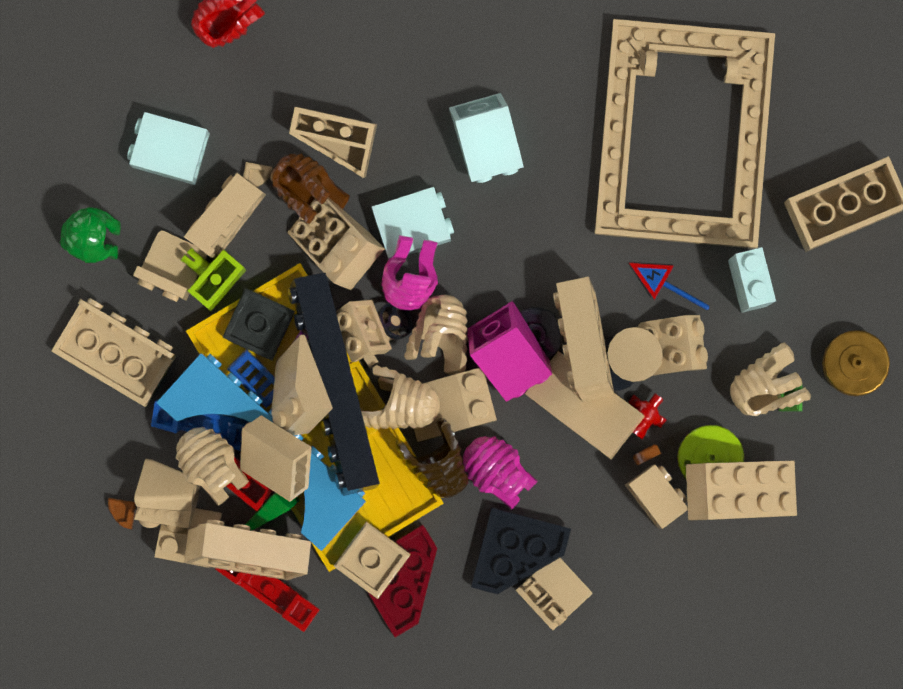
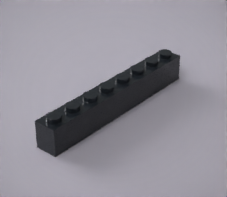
[288,272,380,496]

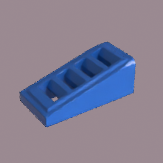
[227,349,275,408]

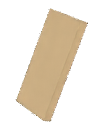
[525,351,645,459]

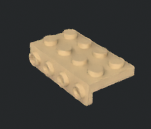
[52,298,176,407]

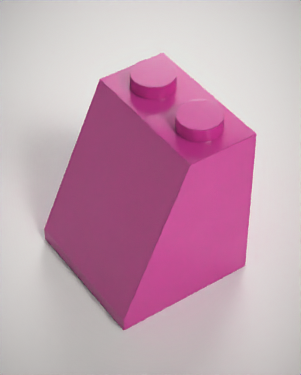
[467,301,552,402]

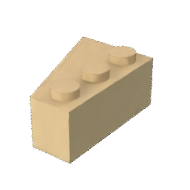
[289,107,377,178]
[184,173,266,259]

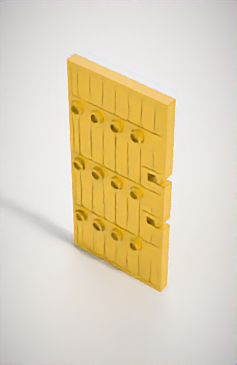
[186,263,444,572]

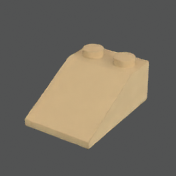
[271,335,333,436]
[414,368,497,442]

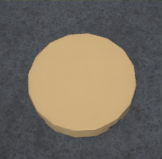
[607,327,663,382]

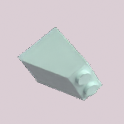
[449,93,524,183]

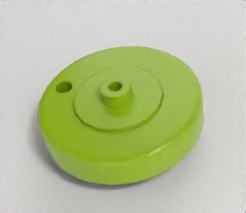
[678,425,744,479]

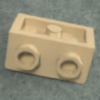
[336,300,392,362]

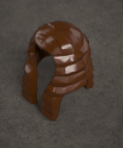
[271,154,350,224]

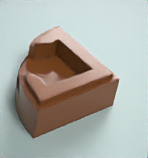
[108,498,136,529]

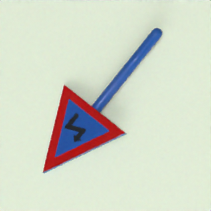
[629,263,709,310]

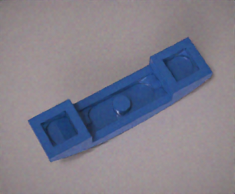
[151,400,249,451]

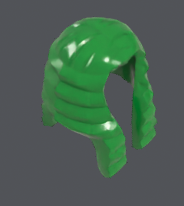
[60,207,121,263]

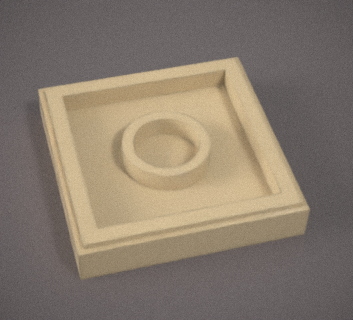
[334,521,411,599]

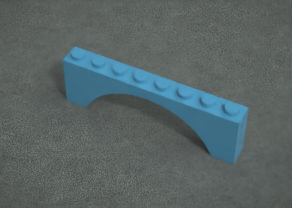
[157,353,366,551]

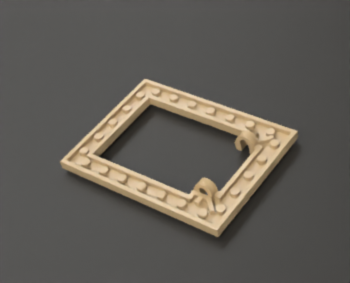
[595,19,775,249]

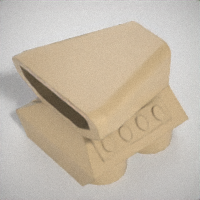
[134,459,200,532]

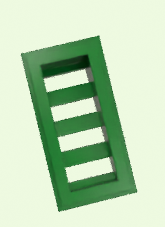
[245,492,299,531]

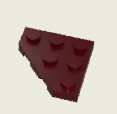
[367,525,437,638]

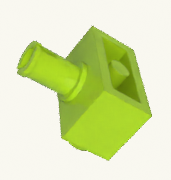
[181,248,246,311]

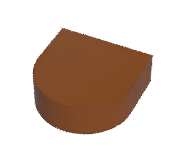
[633,444,661,465]

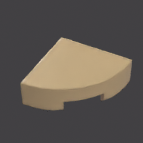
[243,162,273,187]

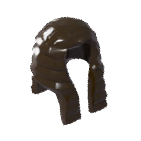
[396,418,469,498]

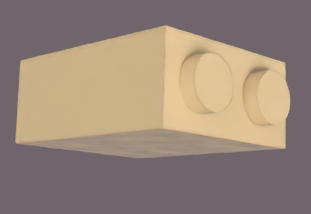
[240,416,311,501]

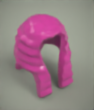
[381,235,438,310]
[463,436,537,509]

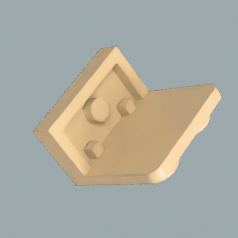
[133,231,207,302]
[638,315,708,376]

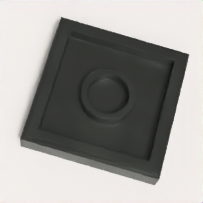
[222,288,295,361]

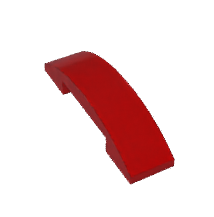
[215,568,320,632]

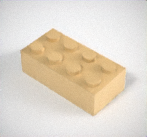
[784,156,903,252]
[553,277,615,402]
[686,461,797,520]
[184,520,311,580]

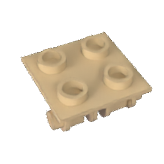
[516,558,593,630]

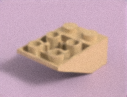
[287,197,385,290]

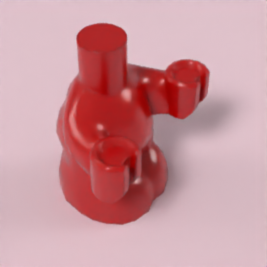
[628,393,667,439]

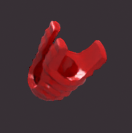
[191,0,265,48]

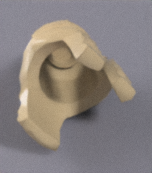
[404,295,468,375]
[730,343,811,416]
[361,365,440,430]
[176,427,249,506]

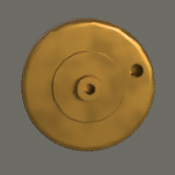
[823,330,890,396]

